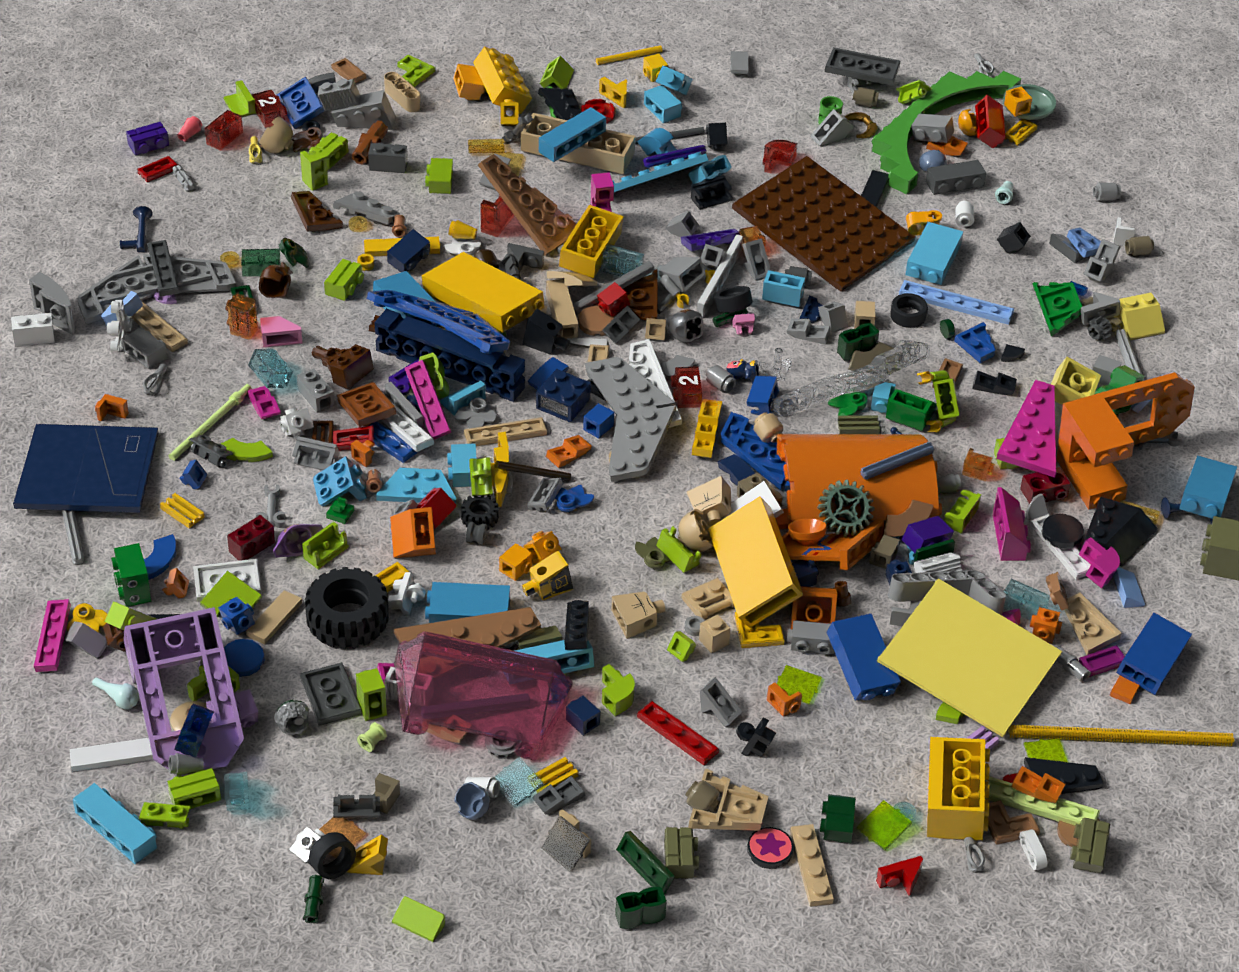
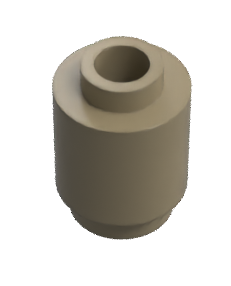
[852,87,879,107]
[1125,236,1154,256]

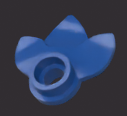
[555,485,594,512]

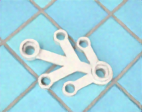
[107,300,132,353]

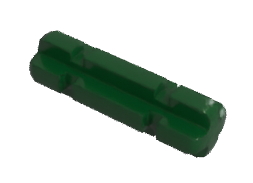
[712,308,748,327]

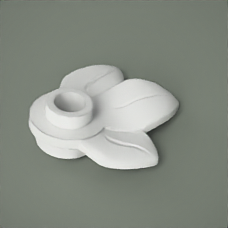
[444,235,481,257]

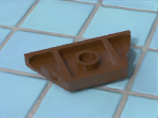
[619,269,658,320]

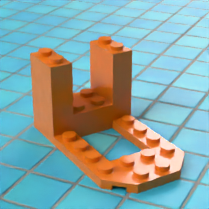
[1056,372,1195,510]

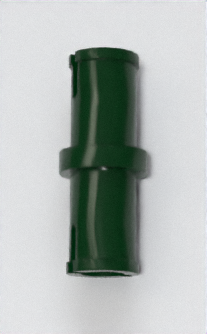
[303,875,324,923]

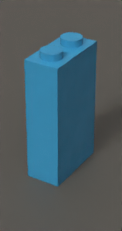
[373,271,437,326]
[1179,455,1237,519]
[425,582,510,623]

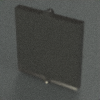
[541,816,590,872]

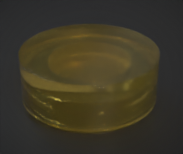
[349,216,367,232]
[220,251,240,269]

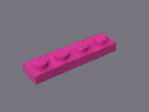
[405,360,451,440]
[34,599,71,672]

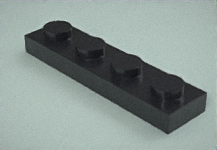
[564,600,589,650]

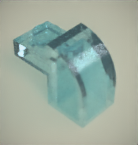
[224,772,250,811]

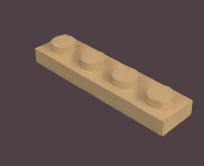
[790,824,834,907]

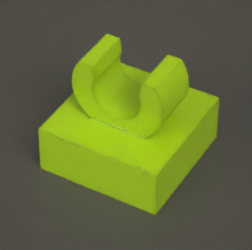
[667,631,696,662]

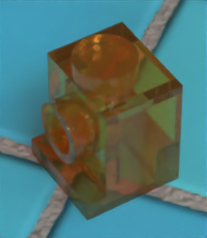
[962,448,995,481]

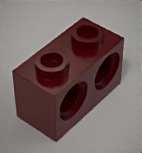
[1020,467,1071,504]
[227,515,275,561]

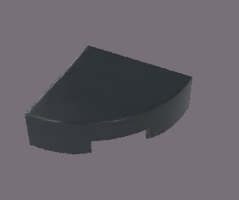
[1001,344,1025,362]

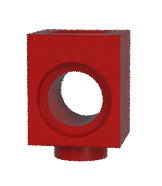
[597,282,630,317]

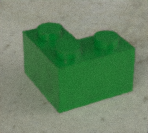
[1095,365,1145,415]

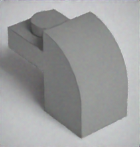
[1084,239,1121,282]

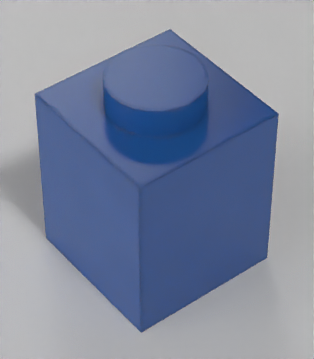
[583,403,614,439]

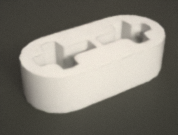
[1019,829,1047,870]

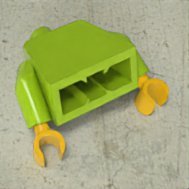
[917,370,959,432]

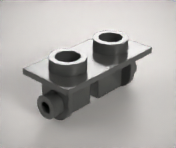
[498,254,521,280]
[189,435,233,467]
[333,794,380,818]

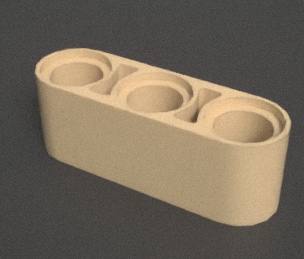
[384,72,420,112]

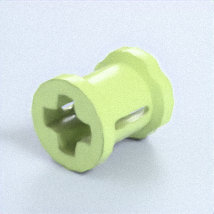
[357,722,387,752]

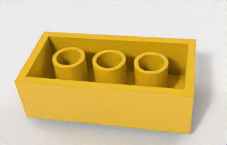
[473,46,532,114]
[559,205,624,278]

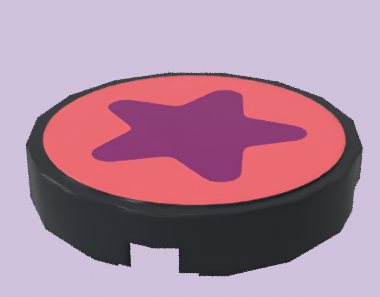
[747,827,794,869]

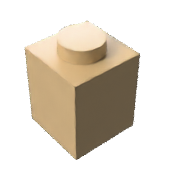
[854,301,875,329]
[699,615,731,654]

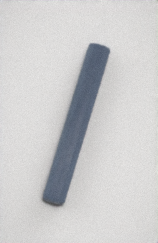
[860,442,934,479]

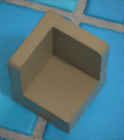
[374,773,400,814]

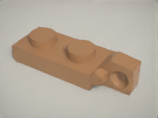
[1046,572,1069,611]

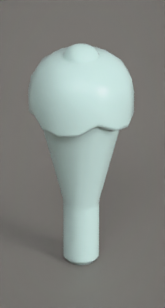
[92,677,139,710]

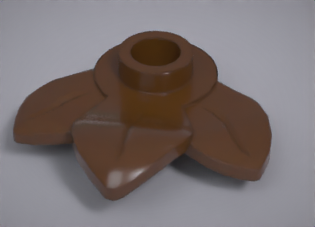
[291,127,322,152]

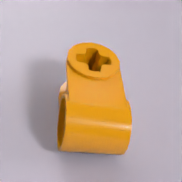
[906,210,942,236]

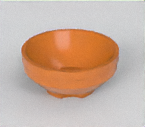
[788,518,827,546]

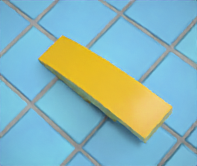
[691,399,722,458]
[490,431,509,507]

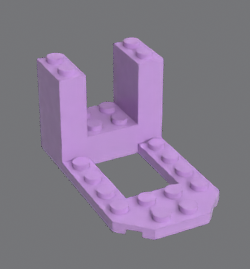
[124,607,244,776]

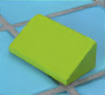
[392,896,445,942]

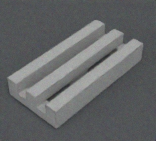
[527,478,563,511]

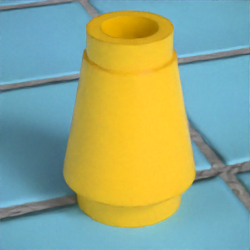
[448,220,477,240]

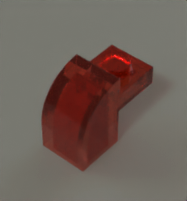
[762,140,798,174]

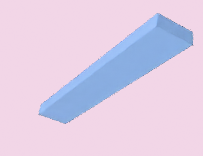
[899,280,1014,325]

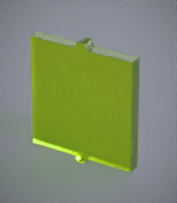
[777,665,822,704]
[1023,739,1068,762]
[856,800,912,851]

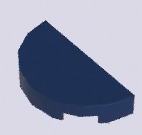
[799,295,823,323]

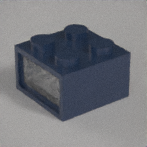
[536,369,591,423]

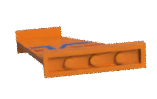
[782,519,884,570]

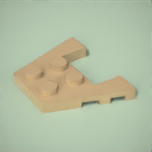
[688,769,769,831]

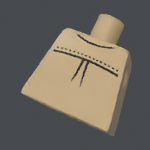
[687,476,731,526]
[611,592,666,639]

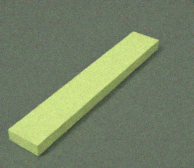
[985,776,1100,825]

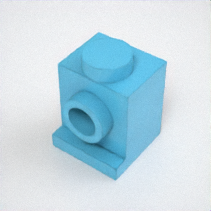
[871,381,896,413]

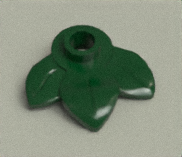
[279,238,309,268]

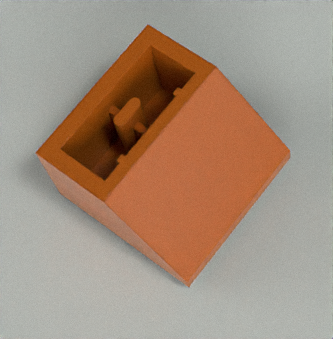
[390,507,436,558]

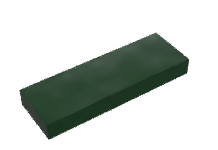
[616,831,675,894]

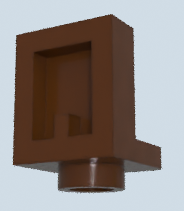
[103,623,126,652]

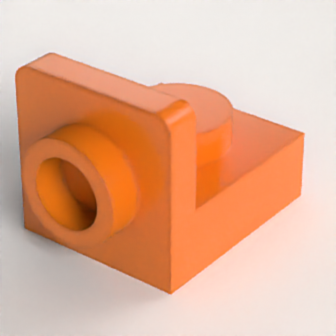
[767,682,802,717]

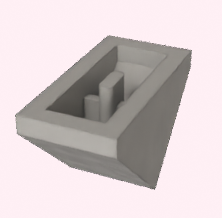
[64,621,108,659]

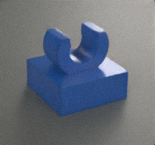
[179,459,208,489]

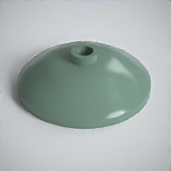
[1003,84,1056,120]

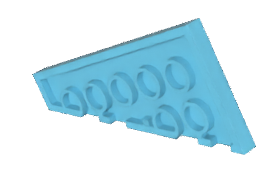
[613,151,708,192]

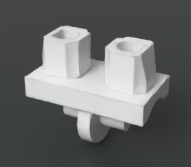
[388,572,426,615]

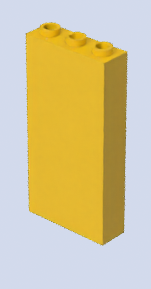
[421,252,544,333]
[708,496,803,628]

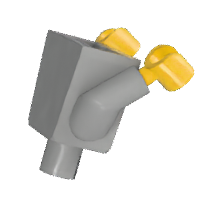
[657,257,715,308]

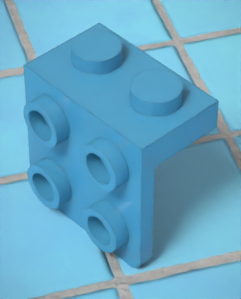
[313,456,367,506]

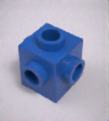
[218,597,255,635]

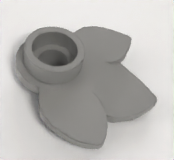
[455,398,496,429]

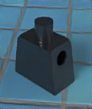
[522,309,570,355]

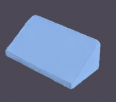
[1113,567,1145,608]

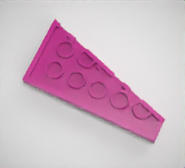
[996,380,1056,478]

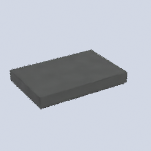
[300,662,362,726]

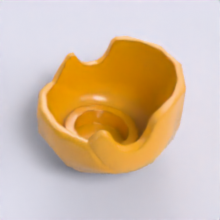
[958,109,977,136]

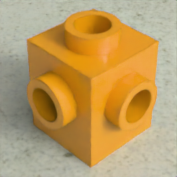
[523,531,562,564]

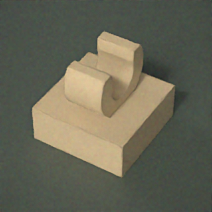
[645,318,666,340]

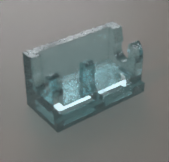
[1003,578,1050,621]

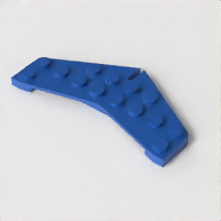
[367,290,510,354]
[720,412,790,492]

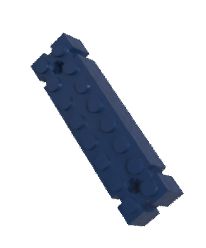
[375,308,525,402]

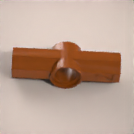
[352,120,388,165]

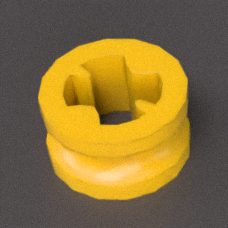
[357,254,374,271]

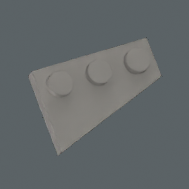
[333,192,400,225]

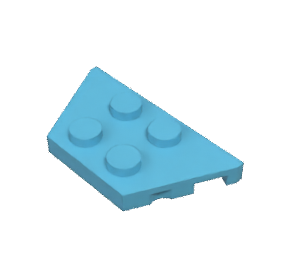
[376,468,456,504]

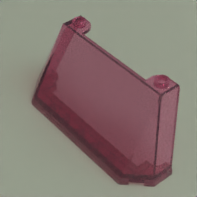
[394,631,573,761]

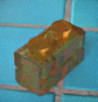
[225,294,258,340]

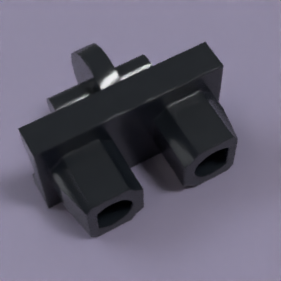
[736,717,776,757]

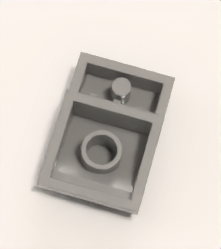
[29,272,75,335]

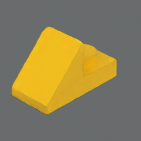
[599,76,627,108]
[347,834,388,875]

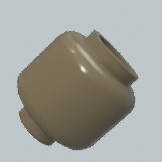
[685,780,720,813]

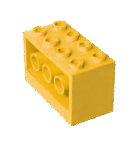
[927,737,990,840]

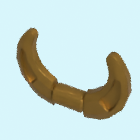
[844,112,877,139]

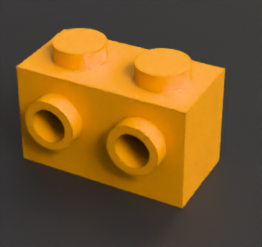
[453,64,485,100]

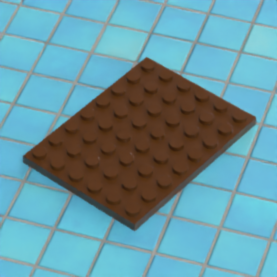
[732,156,916,291]

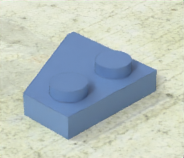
[1067,227,1101,258]

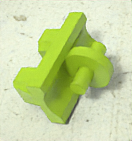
[469,457,493,496]

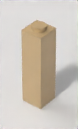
[546,279,578,339]

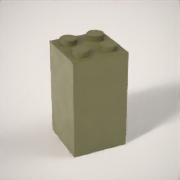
[1200,516,1239,581]

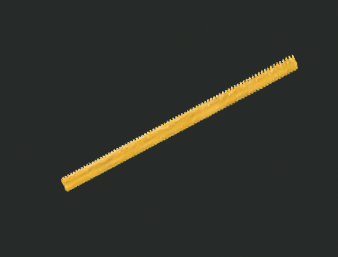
[1009,725,1234,746]

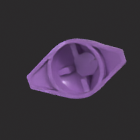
[273,524,323,557]

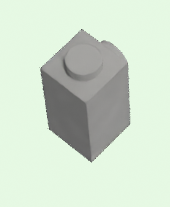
[297,369,335,413]
[787,621,834,654]

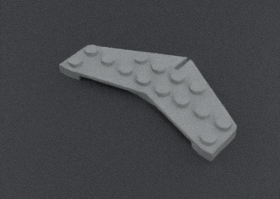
[77,254,236,324]
[585,357,676,482]

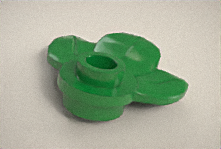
[828,388,868,416]

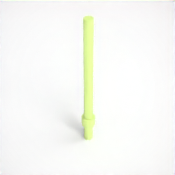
[168,384,252,461]

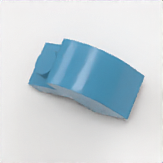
[637,128,677,165]

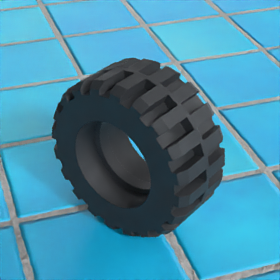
[305,567,389,649]

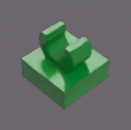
[326,497,354,524]

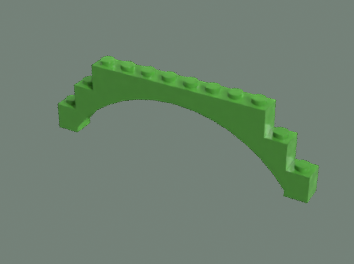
[872,71,1021,194]

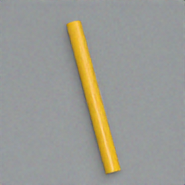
[596,45,663,65]

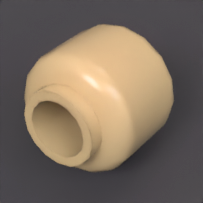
[754,412,784,443]

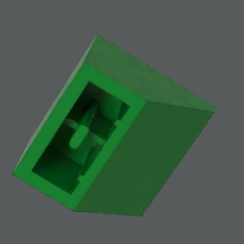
[886,389,937,431]

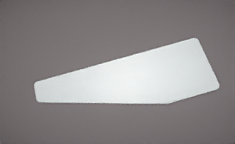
[567,338,607,346]

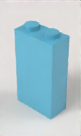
[905,222,964,285]

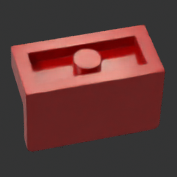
[415,488,457,530]

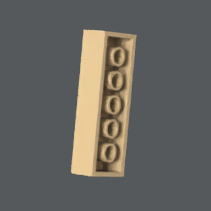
[521,113,635,174]

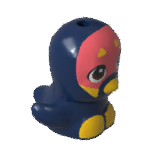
[726,359,759,384]

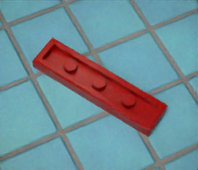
[637,701,719,765]

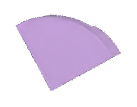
[153,292,177,304]

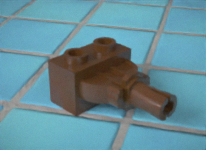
[312,344,374,389]

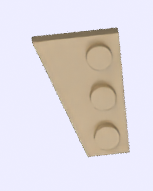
[1064,593,1122,655]

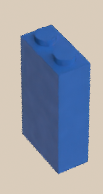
[826,613,901,701]
[1116,613,1192,695]

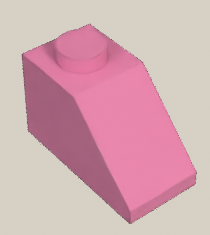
[260,316,302,347]

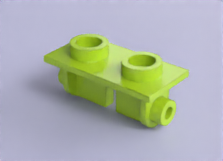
[896,80,932,104]
[139,802,190,829]

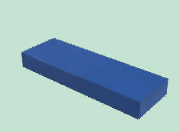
[363,421,418,463]

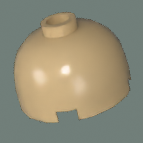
[259,116,293,154]
[677,509,714,552]

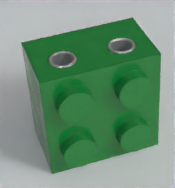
[111,543,152,607]

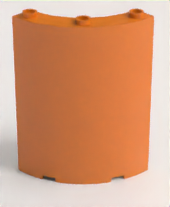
[777,434,942,520]

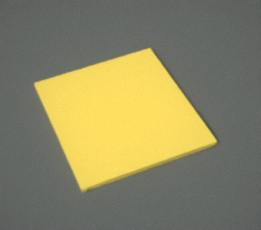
[877,578,1062,737]

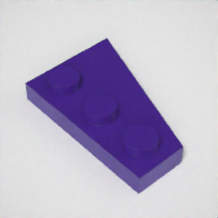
[681,228,740,252]

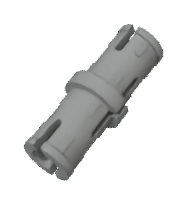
[1054,645,1091,682]

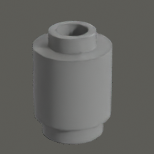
[1093,182,1121,201]
[706,365,736,392]

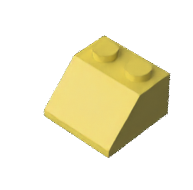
[1114,293,1165,340]
[1051,357,1101,405]

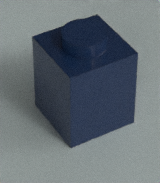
[566,695,601,736]

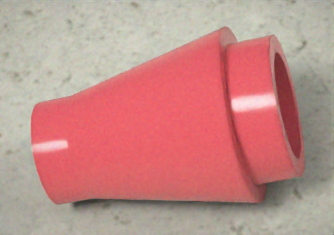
[177,116,202,142]

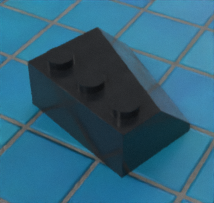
[1083,497,1158,566]

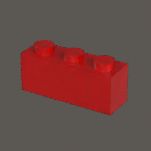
[975,95,1006,148]

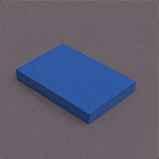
[276,77,325,129]

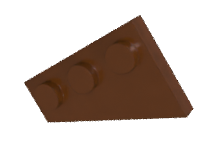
[291,191,343,232]

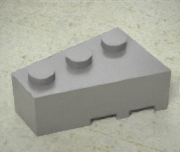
[331,90,396,130]

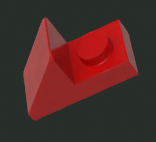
[876,856,923,896]

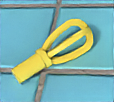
[249,136,262,163]

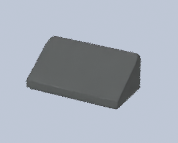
[1049,233,1087,263]

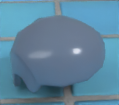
[919,150,947,171]
[454,782,490,820]

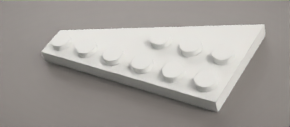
[629,339,682,428]

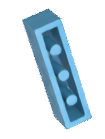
[539,107,606,162]

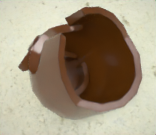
[259,262,293,298]

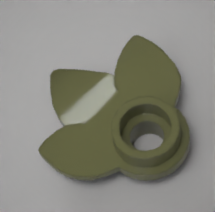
[635,537,671,569]

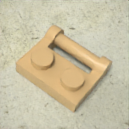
[681,578,735,620]

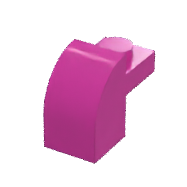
[1078,537,1120,589]

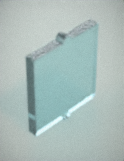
[495,757,544,808]

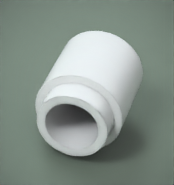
[955,201,974,227]

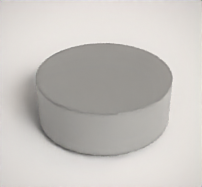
[684,616,705,636]

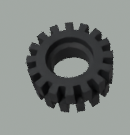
[461,495,499,530]

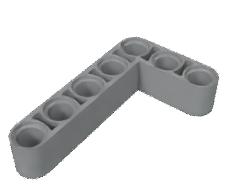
[888,570,1006,615]

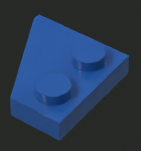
[954,322,995,363]

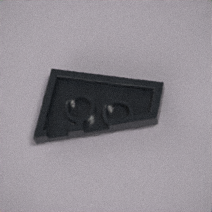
[1024,757,1104,795]

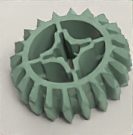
[817,480,875,536]

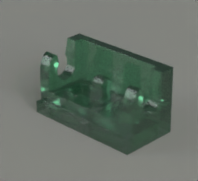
[241,249,281,277]

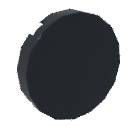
[1041,514,1084,548]

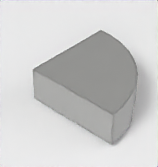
[1026,494,1048,520]

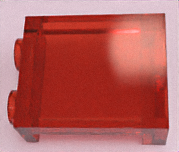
[481,196,515,237]

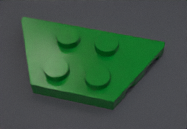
[1032,282,1082,336]

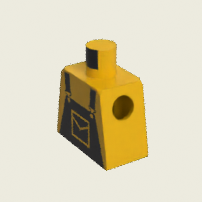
[521,551,573,601]

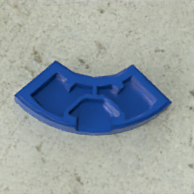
[144,534,176,580]

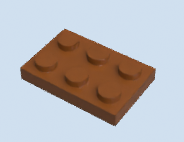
[337,382,397,427]

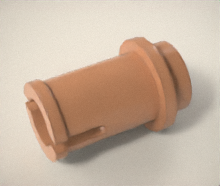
[392,215,407,238]
[366,469,382,493]

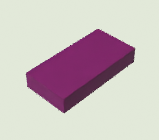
[1079,645,1125,677]

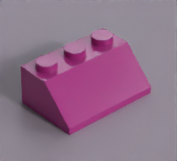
[992,487,1031,561]

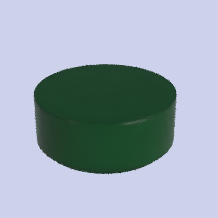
[940,319,955,339]

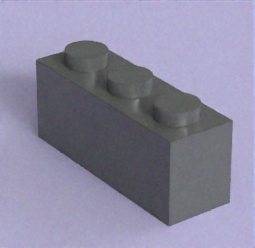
[926,160,986,195]

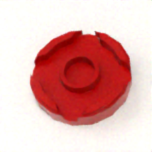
[581,99,615,123]

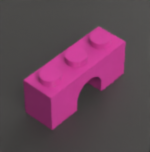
[590,172,614,212]

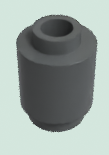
[785,266,812,287]

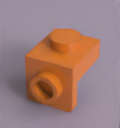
[95,394,129,421]

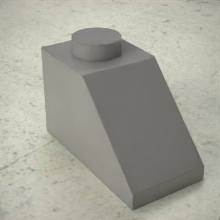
[811,109,854,147]

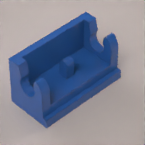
[747,376,779,415]

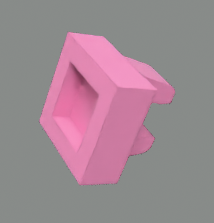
[732,313,755,335]

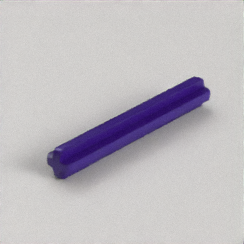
[643,145,707,168]

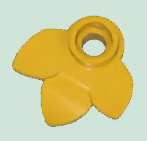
[67,603,107,633]

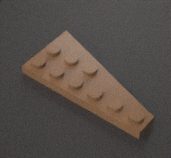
[478,154,576,256]
[394,607,541,682]

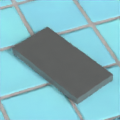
[825,47,901,86]

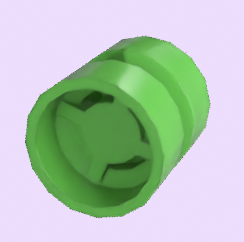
[818,96,843,125]

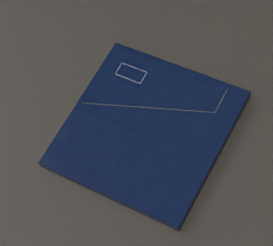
[13,424,159,513]

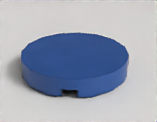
[224,639,265,677]

